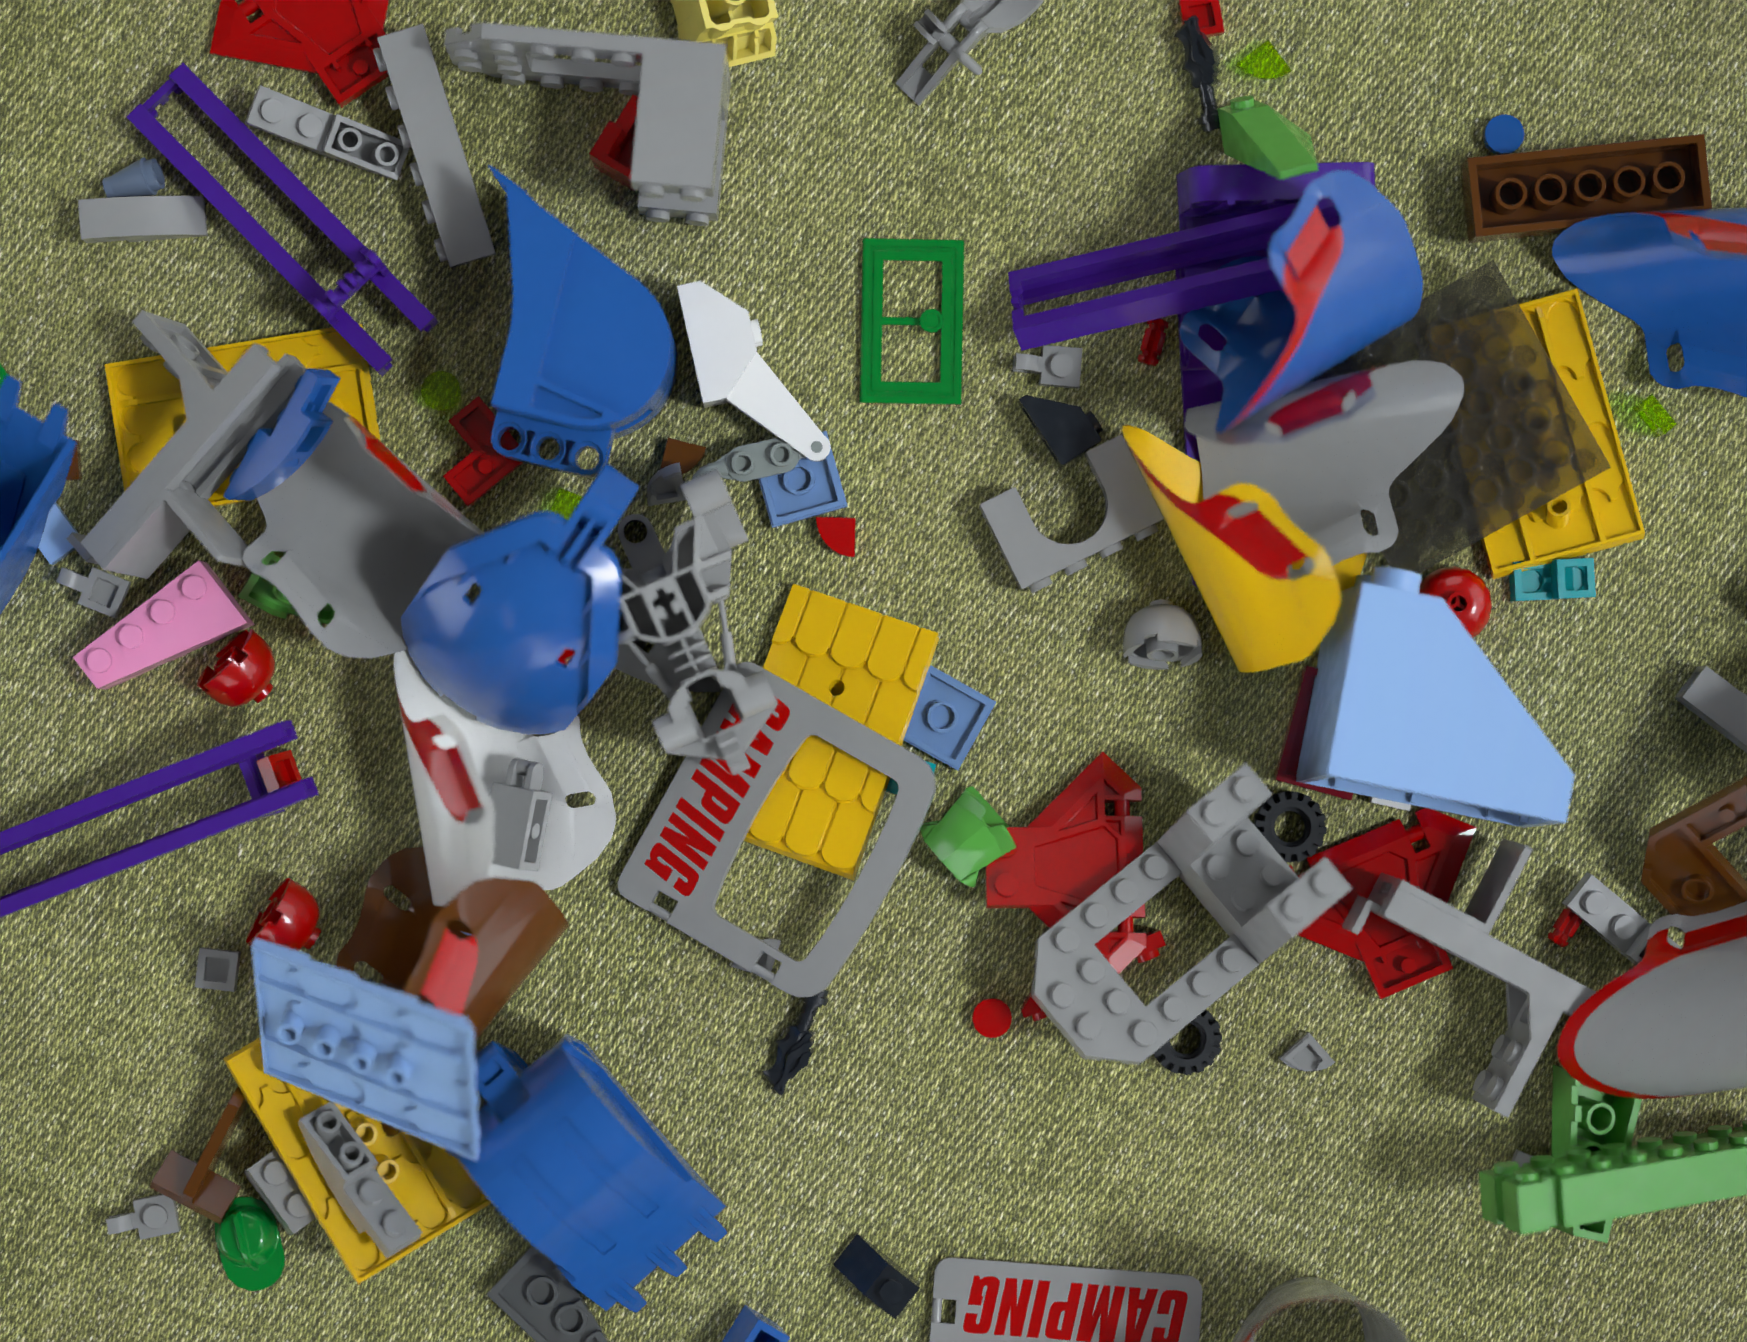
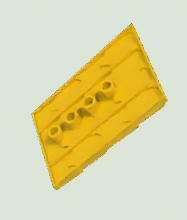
[1425,288,1645,580]
[104,324,381,507]
[744,583,939,881]
[223,1037,492,1284]

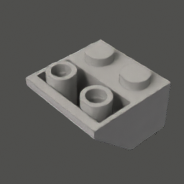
[243,1149,316,1237]

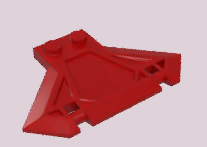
[210,0,390,108]
[985,751,1146,974]
[1289,808,1477,999]

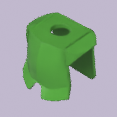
[920,786,1016,888]

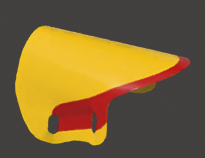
[1122,425,1367,673]

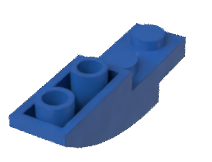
[223,368,341,501]

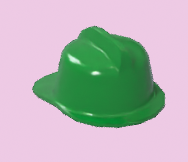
[215,1197,285,1291]

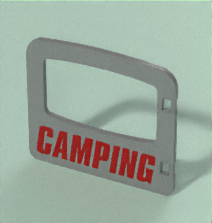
[617,662,936,997]
[929,1257,1202,1342]

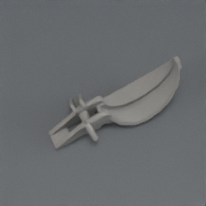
[895,0,1044,106]

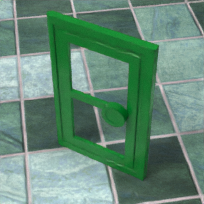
[859,238,964,405]

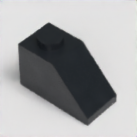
[1018,395,1103,468]
[833,1233,920,1319]

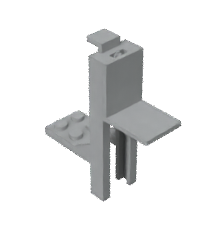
[67,310,306,579]
[1342,839,1596,1118]

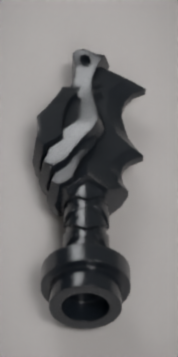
[1173,15,1220,132]
[762,989,829,1095]

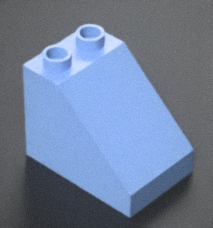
[1296,567,1574,828]

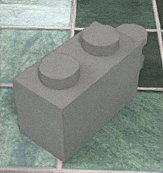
[489,758,553,871]

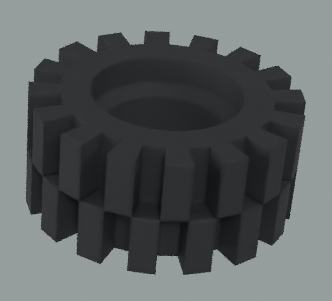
[1253,791,1327,863]
[1153,1009,1222,1075]

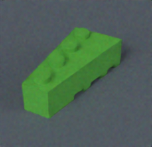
[1551,1065,1642,1243]

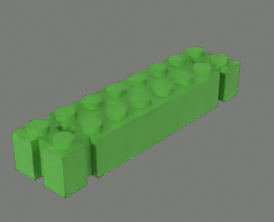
[1479,1120,1747,1235]

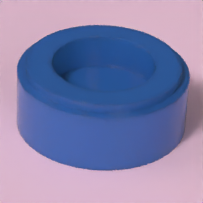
[1483,114,1524,155]

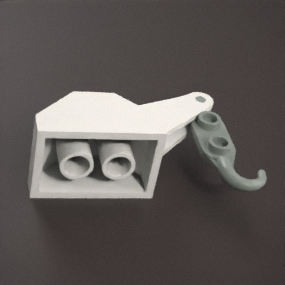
[677,281,831,482]

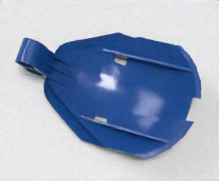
[400,463,640,735]

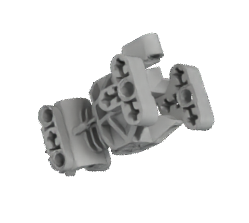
[618,468,778,775]

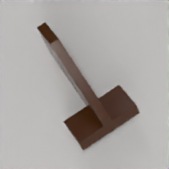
[150,1086,248,1224]

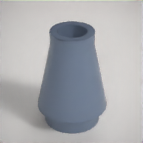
[102,157,165,198]

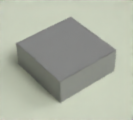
[195,947,241,992]

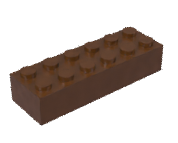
[1460,134,1712,243]

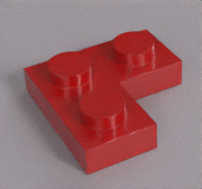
[443,396,523,507]

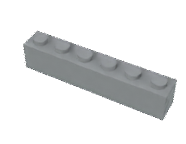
[373,24,496,268]

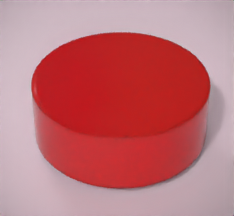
[972,998,1012,1038]

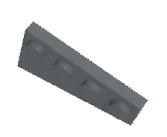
[486,1245,610,1342]

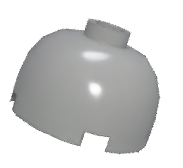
[1123,600,1202,670]

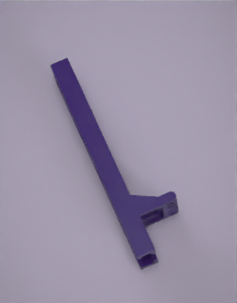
[126,63,438,377]
[1008,197,1341,351]
[0,720,319,919]

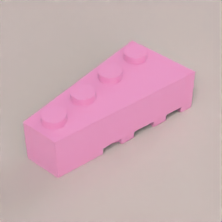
[73,560,255,690]

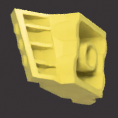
[670,0,778,67]

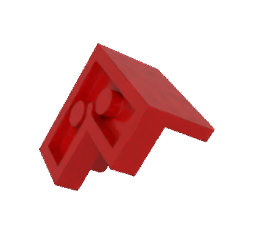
[589,94,639,192]

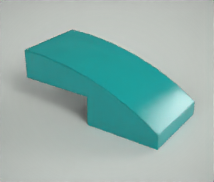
[1509,558,1596,602]

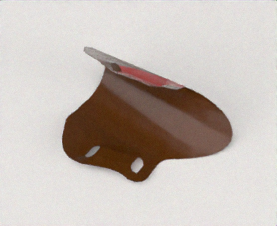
[335,847,569,1137]

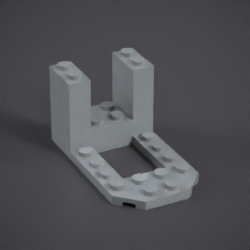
[444,22,731,226]
[1031,763,1352,1065]

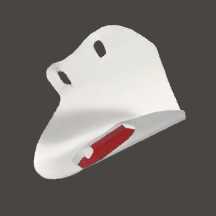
[394,650,616,906]

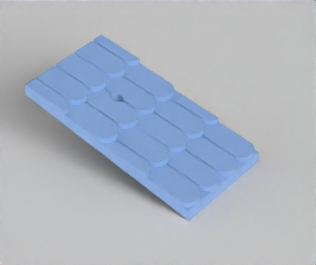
[251,938,481,1161]

